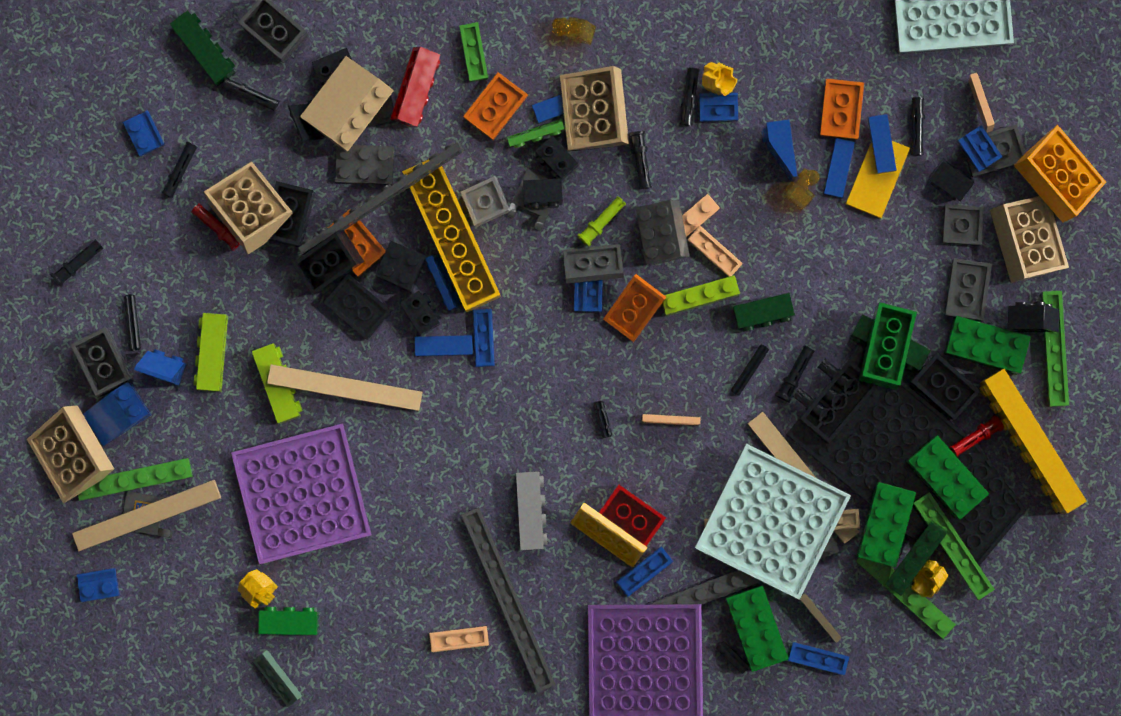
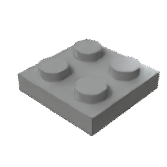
[461,176,510,227]

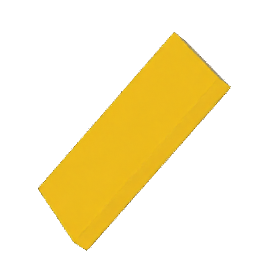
[846,141,910,219]
[570,503,647,567]

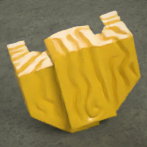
[702,62,737,96]
[911,560,948,598]
[238,569,278,609]

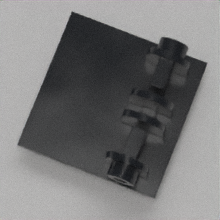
[288,100,325,141]

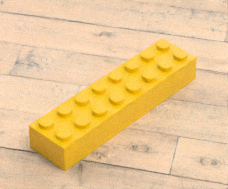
[402,160,501,313]
[979,369,1087,514]

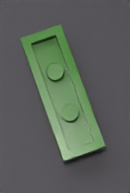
[459,22,488,82]
[507,119,564,148]

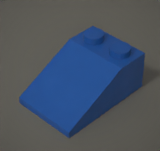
[761,119,797,182]
[134,349,187,386]
[83,382,152,446]

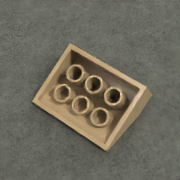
[300,56,394,152]
[560,66,629,151]
[204,162,293,254]
[990,196,1069,283]
[27,406,114,503]

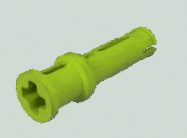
[577,196,626,247]

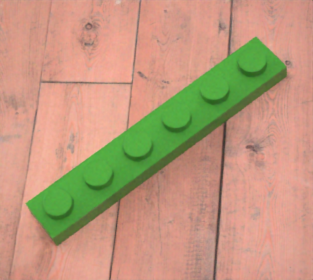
[1041,291,1069,407]
[78,458,193,501]
[913,492,995,600]
[856,558,956,639]

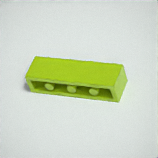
[662,275,740,317]
[194,313,228,392]
[252,343,303,424]

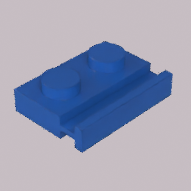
[699,93,738,122]
[123,110,165,157]
[958,125,1002,173]
[574,280,603,312]
[77,568,120,602]

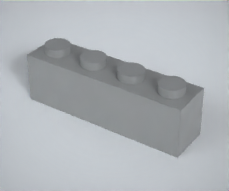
[516,472,547,550]

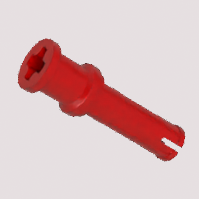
[191,203,240,251]
[949,415,1004,457]

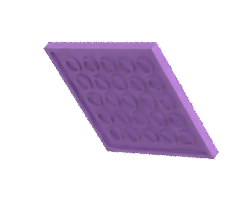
[231,424,372,565]
[588,604,703,716]

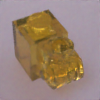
[552,17,596,45]
[784,168,819,211]

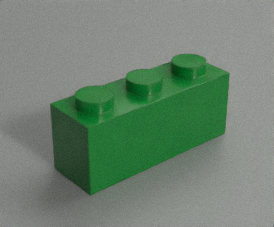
[258,607,319,635]

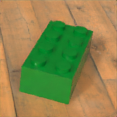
[859,302,917,390]
[944,316,1031,375]
[906,435,989,520]
[856,482,916,567]
[725,585,789,672]

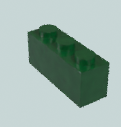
[733,293,795,332]

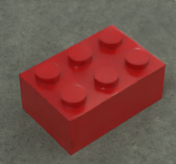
[599,485,666,546]

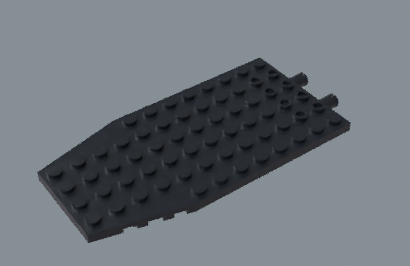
[786,346,1026,566]

